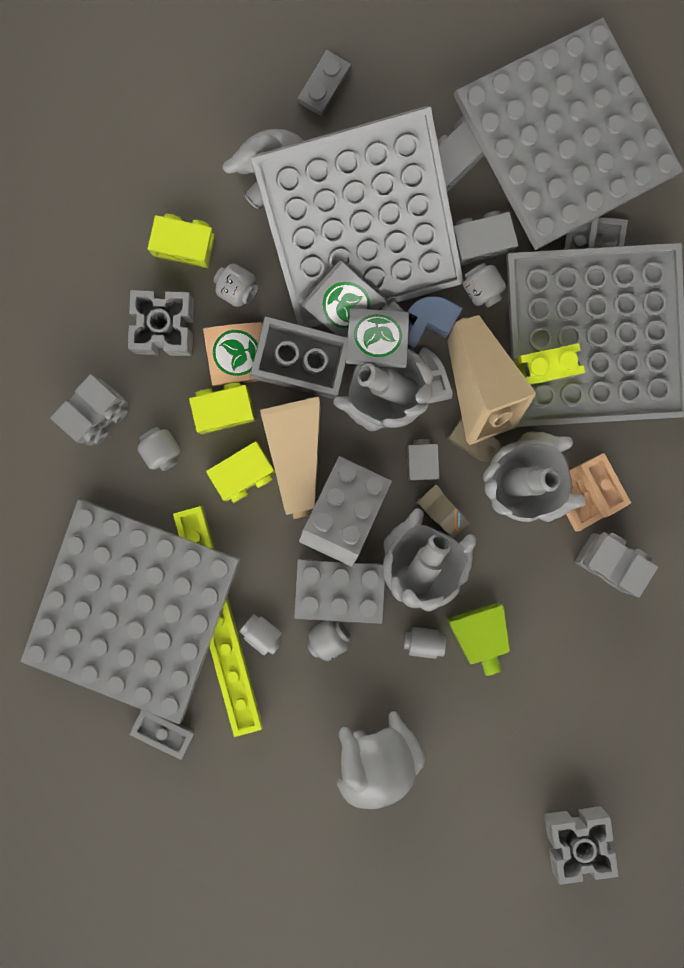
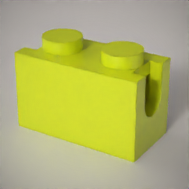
[148,214,216,268]
[514,343,585,385]
[189,382,256,434]
[206,441,275,503]

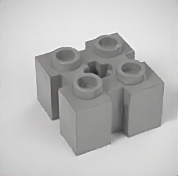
[128,290,194,356]
[50,374,130,446]
[574,532,658,598]
[544,806,619,885]

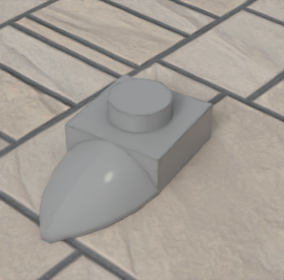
[419,347,453,404]

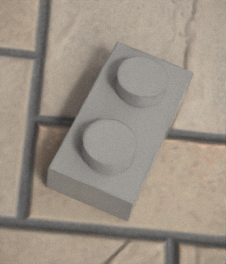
[298,50,351,117]
[129,710,196,760]

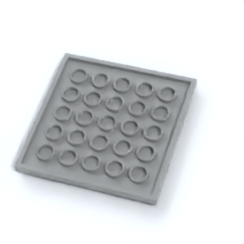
[453,17,683,250]
[250,106,464,328]
[506,243,684,427]
[20,500,241,724]

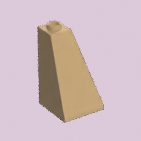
[447,315,536,445]
[260,397,321,519]

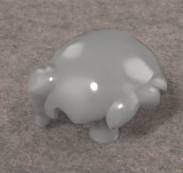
[222,129,304,209]
[333,348,433,431]
[483,432,586,522]
[383,508,477,611]
[337,711,425,809]

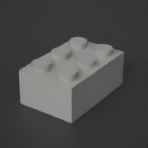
[250,316,348,399]
[299,456,392,567]
[294,558,385,624]

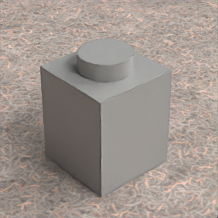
[407,439,439,481]

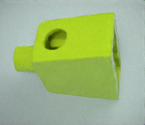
[447,602,510,676]

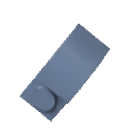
[407,296,462,351]

